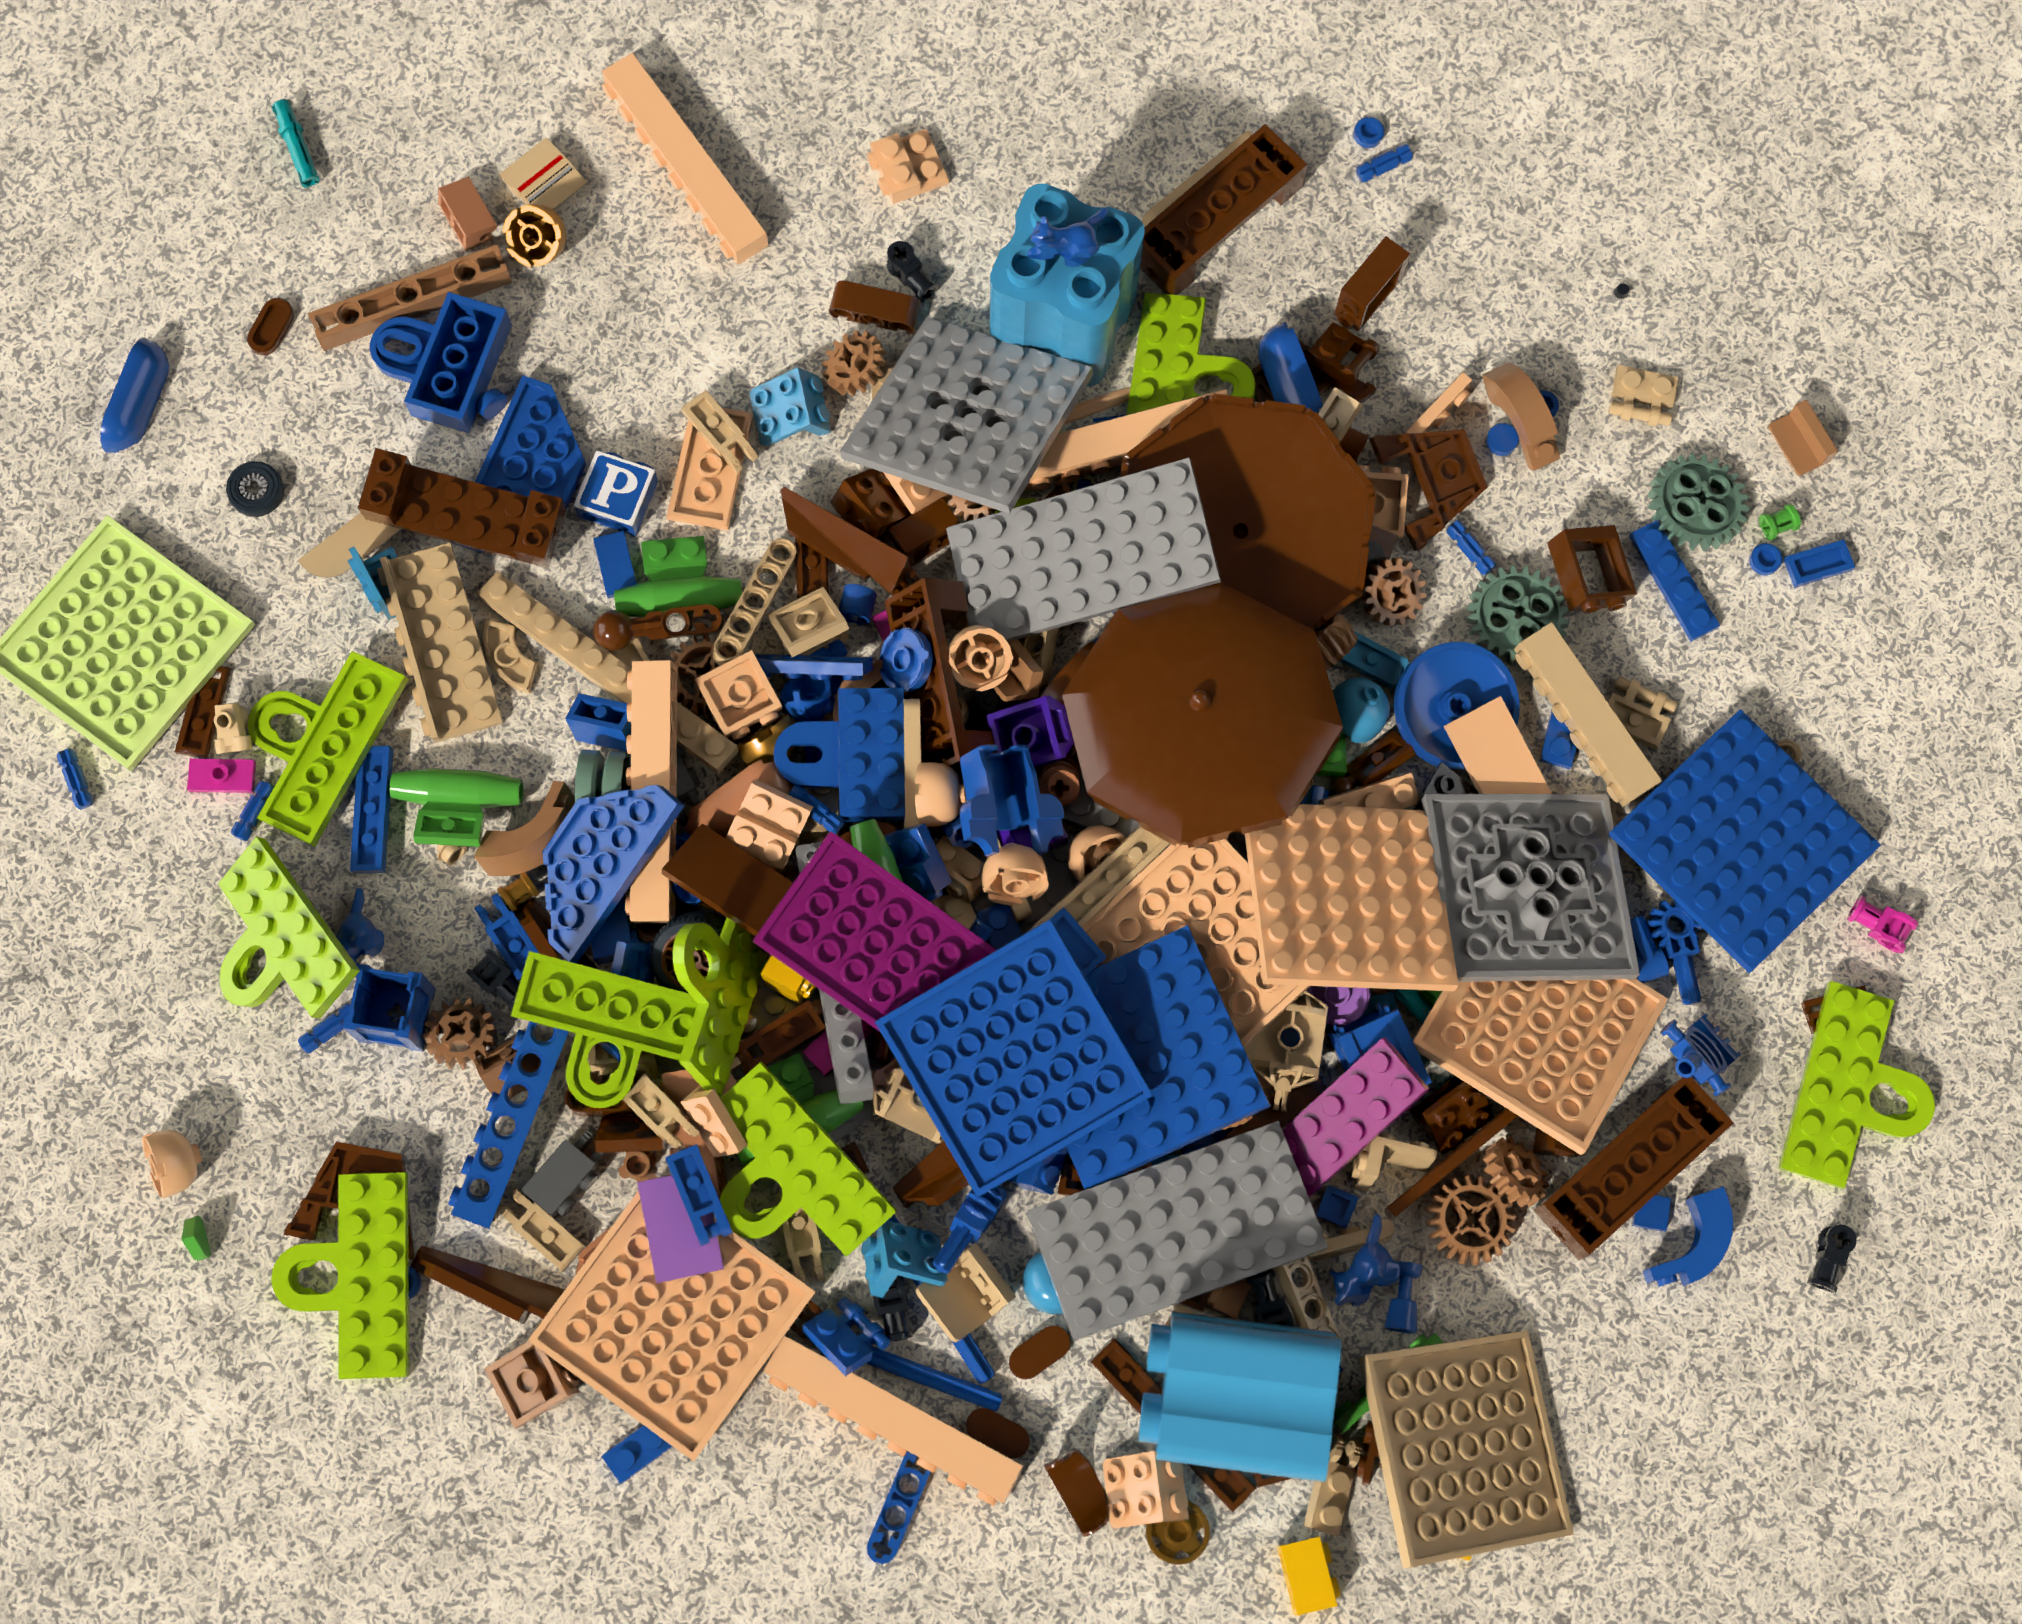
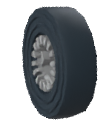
[226,461,284,517]

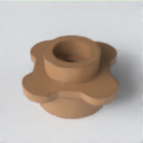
[619,1151,657,1182]

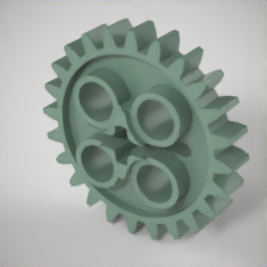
[1647,453,1750,551]
[1466,565,1570,666]

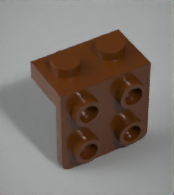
[830,469,912,540]

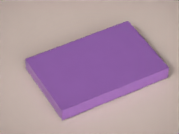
[637,1175,724,1284]

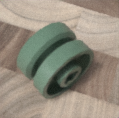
[575,749,631,803]

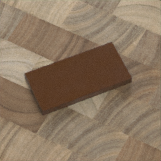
[662,824,793,936]

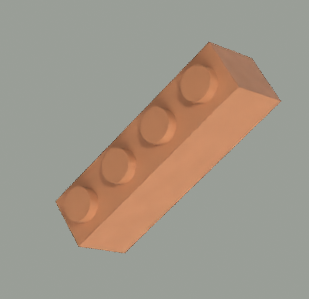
[659,1070,727,1200]

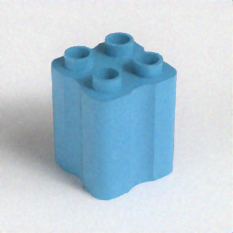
[990,183,1144,386]
[1138,1311,1341,1482]

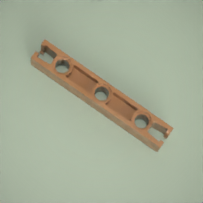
[308,244,512,351]

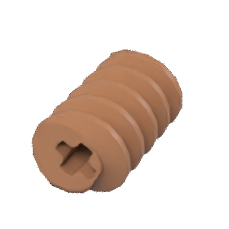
[1038,754,1080,805]

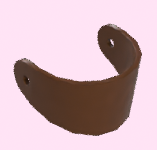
[1044,1448,1110,1537]

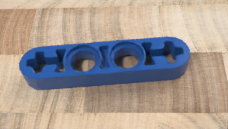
[867,1451,930,1564]

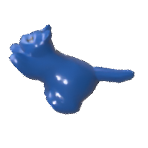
[1027,208,1108,267]
[336,888,384,963]
[1330,1214,1401,1307]

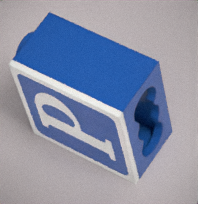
[574,450,658,536]

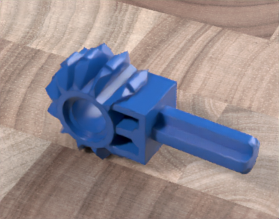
[1646,899,1703,1005]
[933,1185,1007,1274]

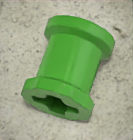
[1759,503,1801,540]

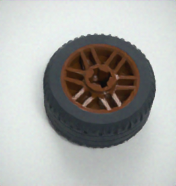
[650,911,725,994]

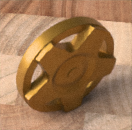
[1145,1501,1210,1565]

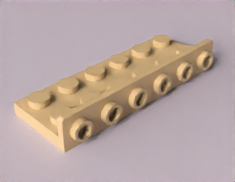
[377,543,504,743]

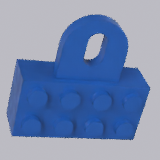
[370,292,512,434]
[774,688,905,822]

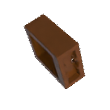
[1334,236,1411,332]
[1547,525,1637,614]

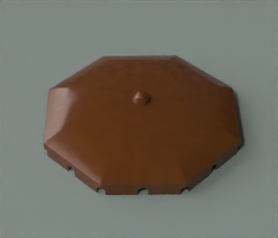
[1120,393,1376,631]
[1062,583,1343,848]

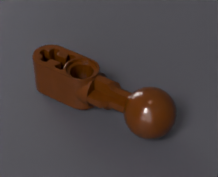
[593,604,725,651]

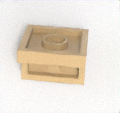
[767,587,849,657]

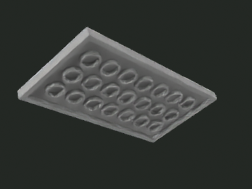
[946,458,1222,642]
[1027,1121,1328,1341]

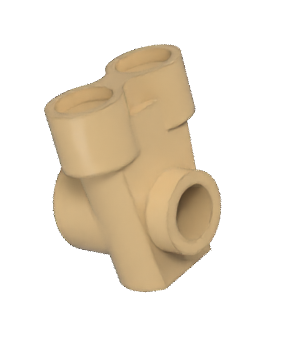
[214,702,253,754]

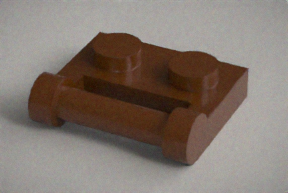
[1305,322,1380,385]

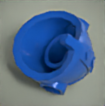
[780,674,835,722]

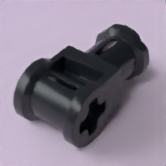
[887,241,939,302]
[465,948,519,1012]
[1807,1224,1857,1293]
[1246,1269,1294,1327]
[872,1275,913,1343]

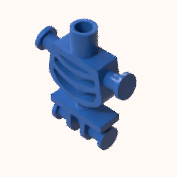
[1660,1013,1741,1097]

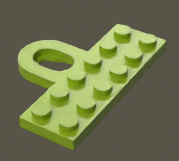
[1120,292,1255,467]
[248,651,409,847]
[218,836,360,1019]
[673,917,768,1096]
[511,951,698,1108]
[1778,981,1935,1189]
[720,1061,897,1257]
[271,1172,409,1379]

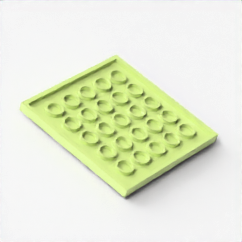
[0,515,255,772]

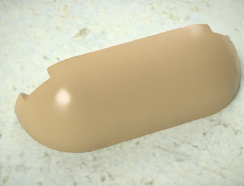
[298,512,401,578]

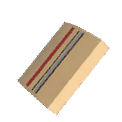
[499,138,587,209]

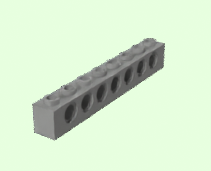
[795,842,874,1105]

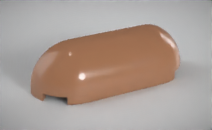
[683,760,793,838]

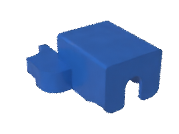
[960,745,1064,856]

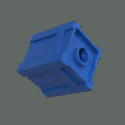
[342,963,436,1052]
[1326,1003,1432,1085]

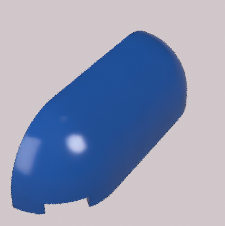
[1258,322,1323,413]
[100,338,169,453]

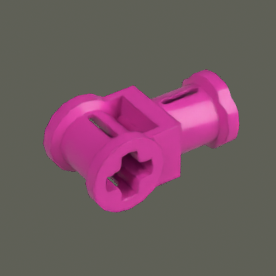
[1847,895,1918,954]

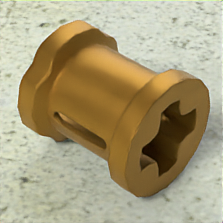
[497,872,540,912]

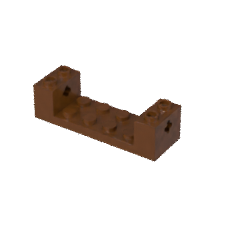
[1140,124,1308,295]
[358,448,566,569]
[885,577,997,777]
[1533,1077,1734,1261]

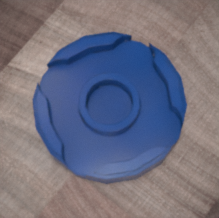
[879,628,933,692]

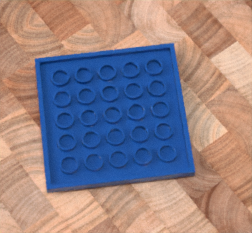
[1608,709,1881,973]
[875,919,1153,1197]
[1066,925,1271,1190]

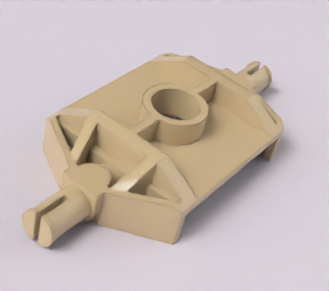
[1252,991,1328,1112]
[870,1058,944,1145]

